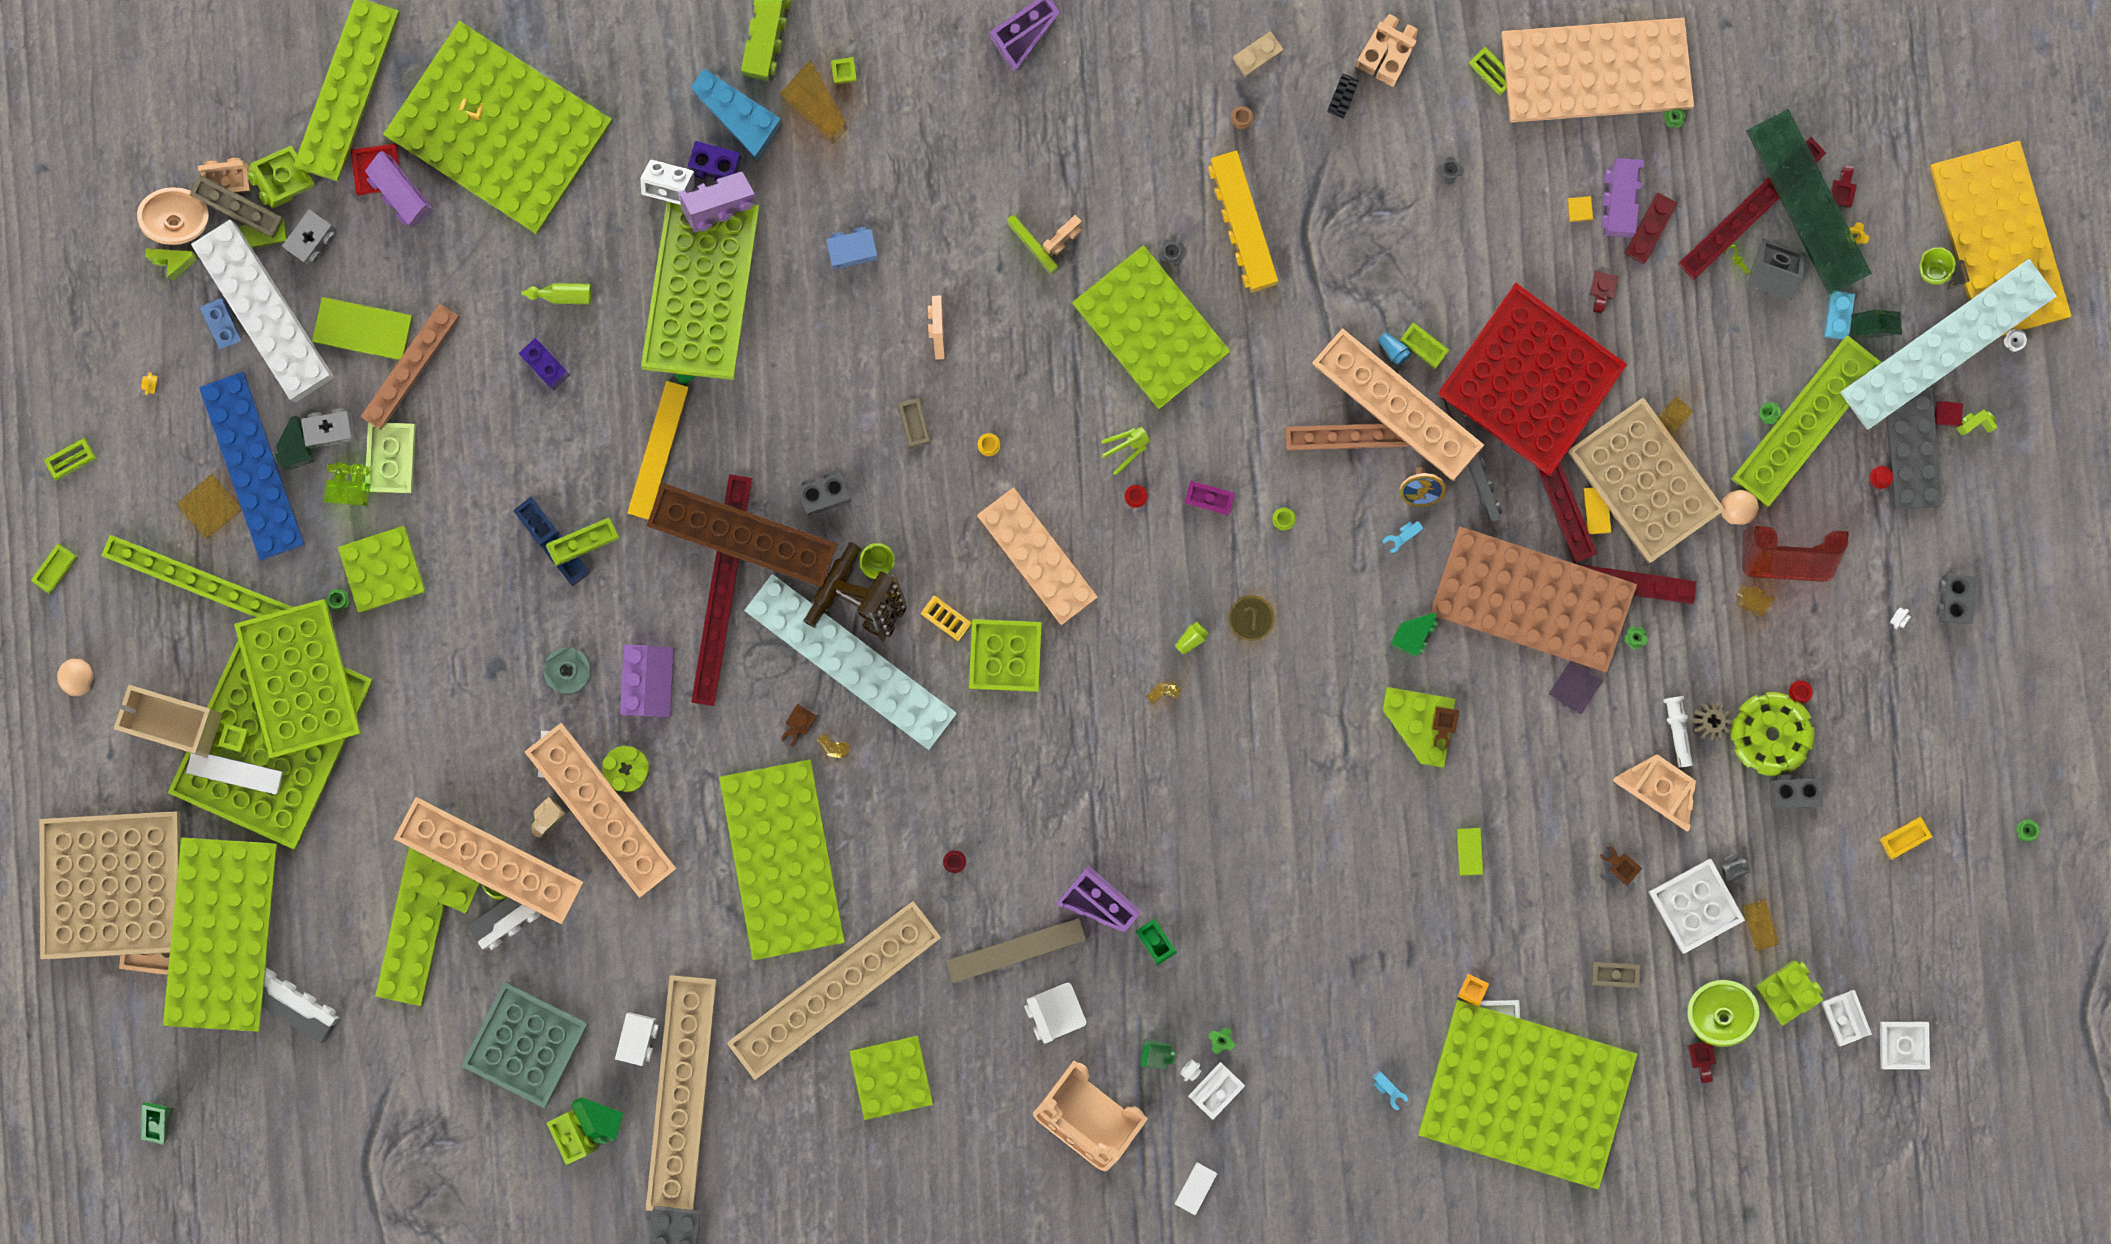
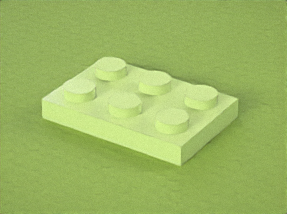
[365,423,416,494]

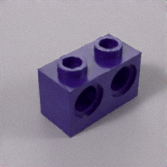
[687,141,742,182]
[518,338,570,391]

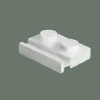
[1821,990,1872,1046]
[1188,1062,1245,1120]

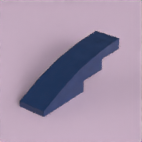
[513,497,591,586]

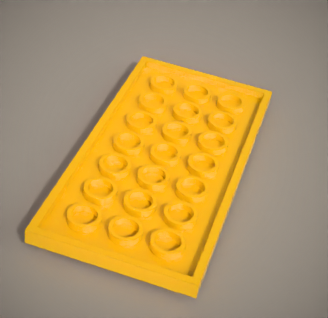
[1929,141,2072,336]

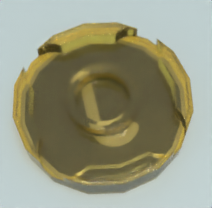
[1228,595,1275,642]

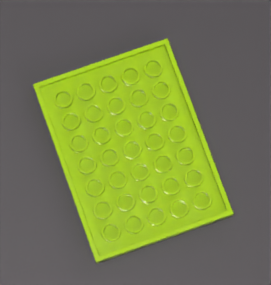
[383,21,613,235]
[168,641,374,850]
[1417,999,1637,1190]

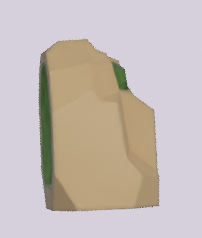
[531,797,566,837]

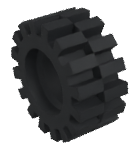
[1327,73,1359,119]

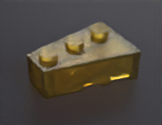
[779,60,848,144]

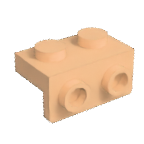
[198,158,251,194]

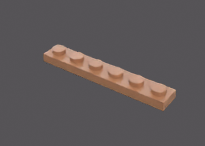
[361,303,460,431]
[1285,424,1411,451]

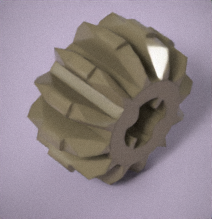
[1692,702,1733,741]

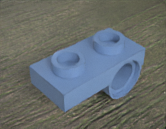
[200,297,242,349]

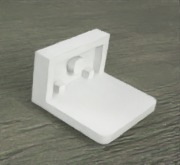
[1024,983,1086,1044]

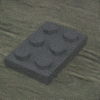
[649,1205,701,1244]

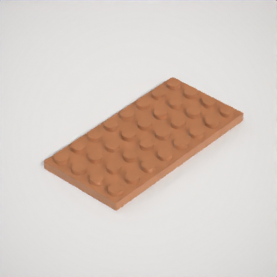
[1429,526,1637,672]

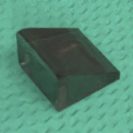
[1947,260,1970,290]

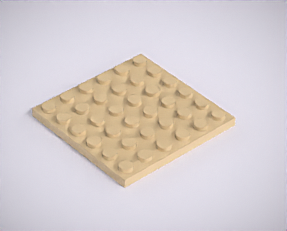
[39,811,180,960]

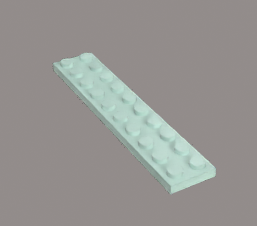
[1840,259,2056,430]
[744,574,957,750]

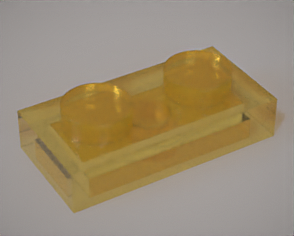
[1742,899,1779,951]

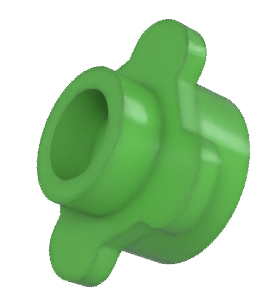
[1209,1028,1235,1054]

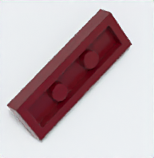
[1624,192,1678,264]

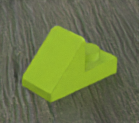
[145,248,198,281]

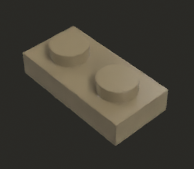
[1591,962,1640,988]

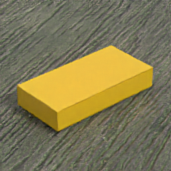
[1583,488,1611,535]
[1879,817,1932,860]

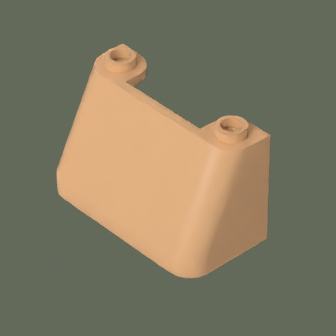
[1033,1061,1148,1171]

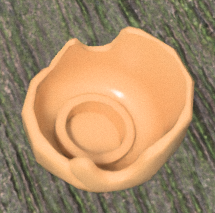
[1721,490,1759,525]
[57,659,94,696]

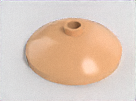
[137,188,209,245]

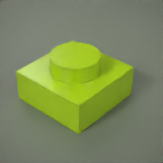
[831,57,857,85]
[218,723,249,753]

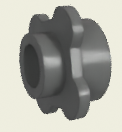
[1436,157,1464,184]
[1159,239,1185,266]

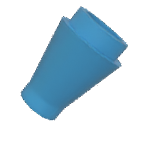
[1377,332,1411,366]

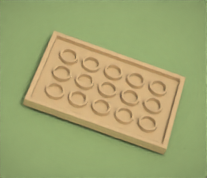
[1567,397,1725,564]

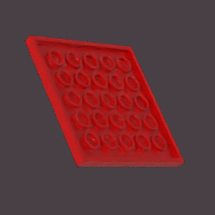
[1437,283,1627,476]

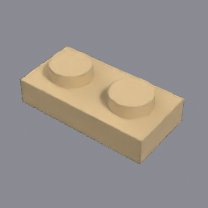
[1232,31,1283,77]

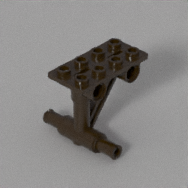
[803,542,907,642]

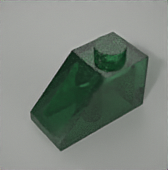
[1851,309,1902,338]
[275,416,314,471]

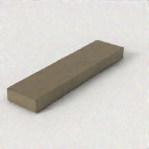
[189,175,284,238]

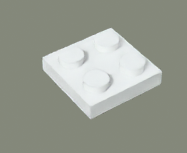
[1880,1022,1930,1069]

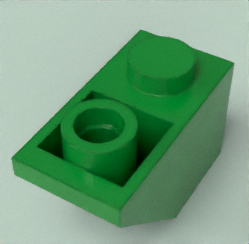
[1389,613,1438,657]

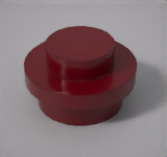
[943,850,966,873]

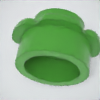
[1663,109,1686,128]
[1759,402,1782,425]
[326,589,350,612]
[1625,627,1648,649]
[2016,819,2039,842]

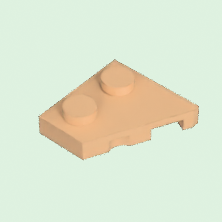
[1043,215,1082,257]
[928,296,945,359]

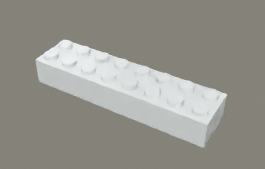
[191,220,335,403]

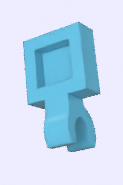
[1382,521,1424,554]
[1372,1071,1408,1110]

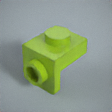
[1956,409,1998,436]

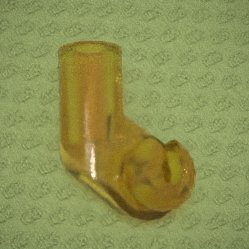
[1146,682,1181,704]
[816,733,850,758]

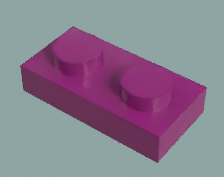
[1184,480,1235,516]

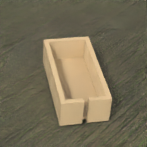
[114,685,222,758]

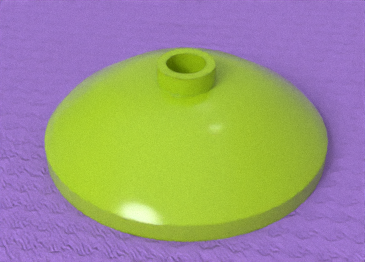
[1688,980,1759,1047]

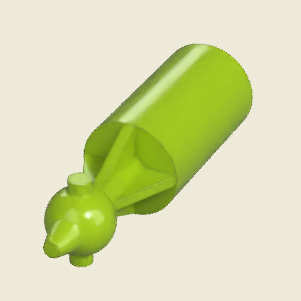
[521,283,592,305]

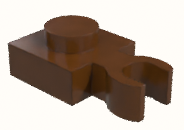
[781,704,817,747]
[1431,706,1459,749]
[1600,846,1643,886]

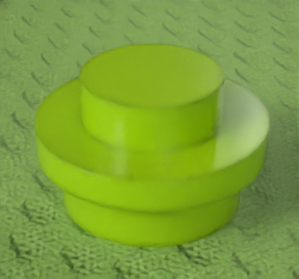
[1272,507,1296,531]

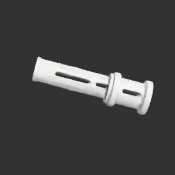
[1663,696,1693,768]

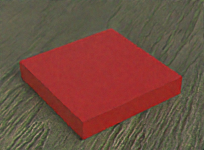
[350,143,400,196]

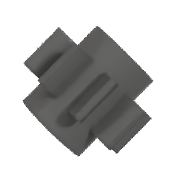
[1721,854,1750,884]

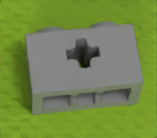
[282,209,336,266]
[301,408,356,449]

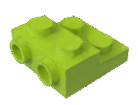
[247,146,314,209]
[1755,960,1823,1026]

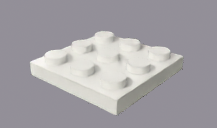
[1648,859,1745,954]

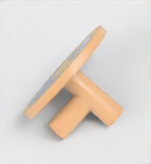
[1400,467,1446,507]

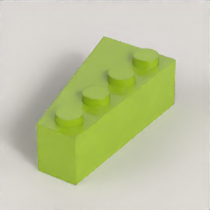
[741,0,792,82]

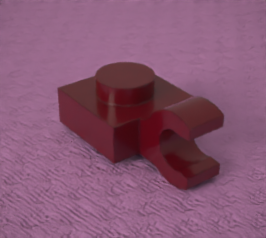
[1827,165,1857,208]
[1589,271,1618,314]
[1687,1042,1717,1083]

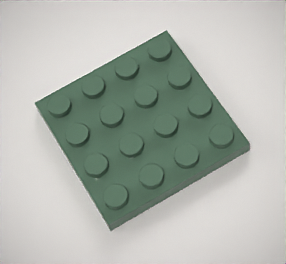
[462,982,588,1108]

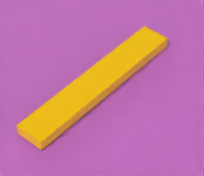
[627,381,689,520]

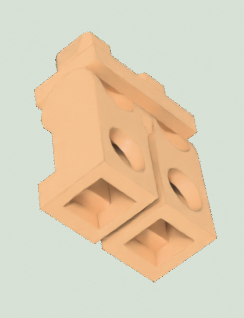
[1355,14,1418,87]

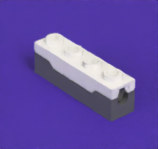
[467,897,541,950]
[262,968,340,1043]

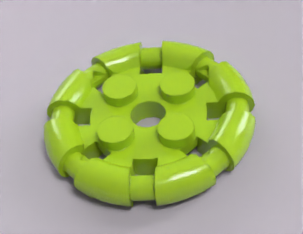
[1730,692,1815,776]

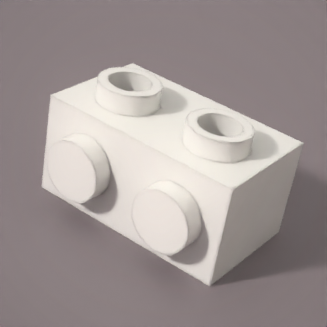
[640,159,695,205]
[615,1012,659,1066]

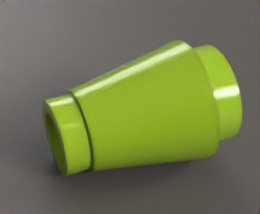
[1175,621,1209,655]

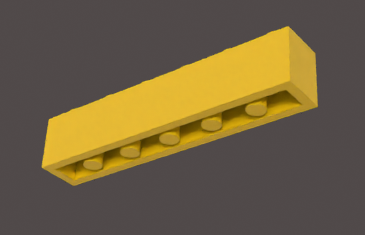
[1207,150,1278,293]

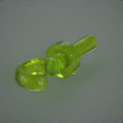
[1724,245,1751,275]

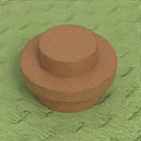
[1230,106,1253,129]

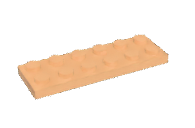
[977,487,1098,626]

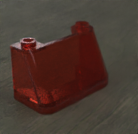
[1742,526,1849,582]

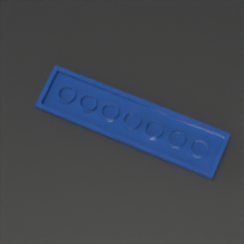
[199,372,305,561]

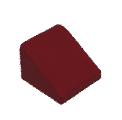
[1935,401,1963,428]

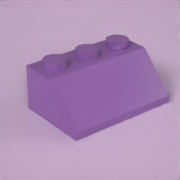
[365,151,434,227]
[620,645,674,718]

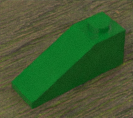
[1140,1039,1176,1069]

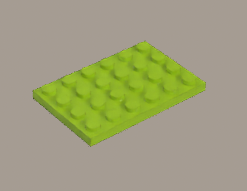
[1072,245,1231,410]
[234,599,362,759]

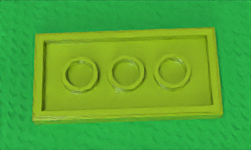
[312,297,413,360]

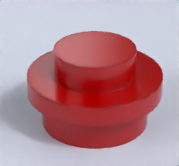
[1869,466,1893,489]
[1124,485,1148,508]
[1789,680,1813,704]

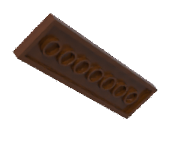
[646,483,838,587]

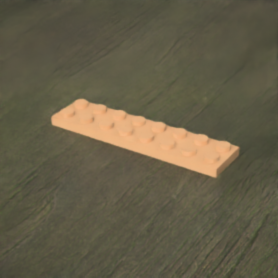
[1312,328,1484,482]
[525,723,677,898]
[394,797,584,924]

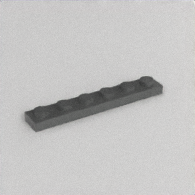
[1442,398,1502,524]

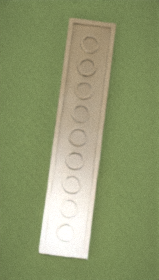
[727,900,942,1080]
[646,975,717,1211]

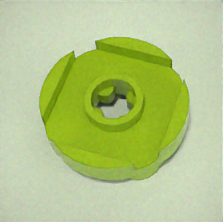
[602,746,650,792]

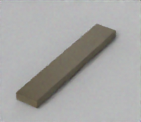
[946,918,1086,983]

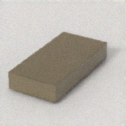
[897,397,931,448]

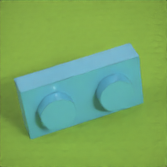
[1824,291,1855,340]

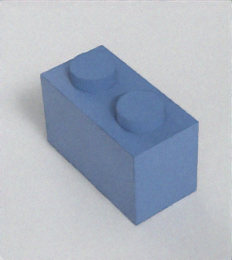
[826,227,879,270]

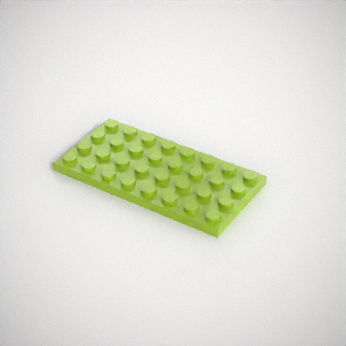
[641,201,760,380]
[719,759,845,960]
[163,837,277,1032]

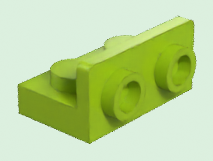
[547,1110,599,1165]

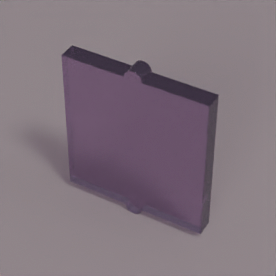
[1548,661,1603,715]

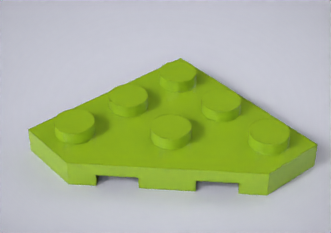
[1382,687,1456,768]

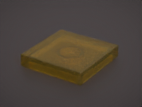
[176,474,242,539]

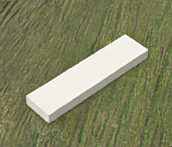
[186,753,284,795]

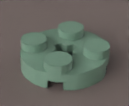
[544,648,591,694]

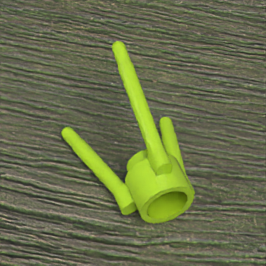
[1101,427,1150,475]

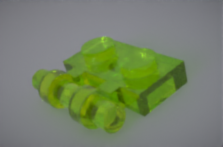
[323,462,371,507]

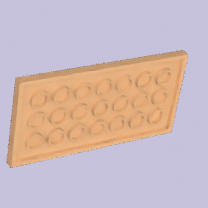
[1501,18,1694,123]

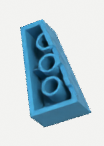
[691,69,783,162]

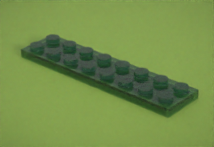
[1746,109,1872,295]

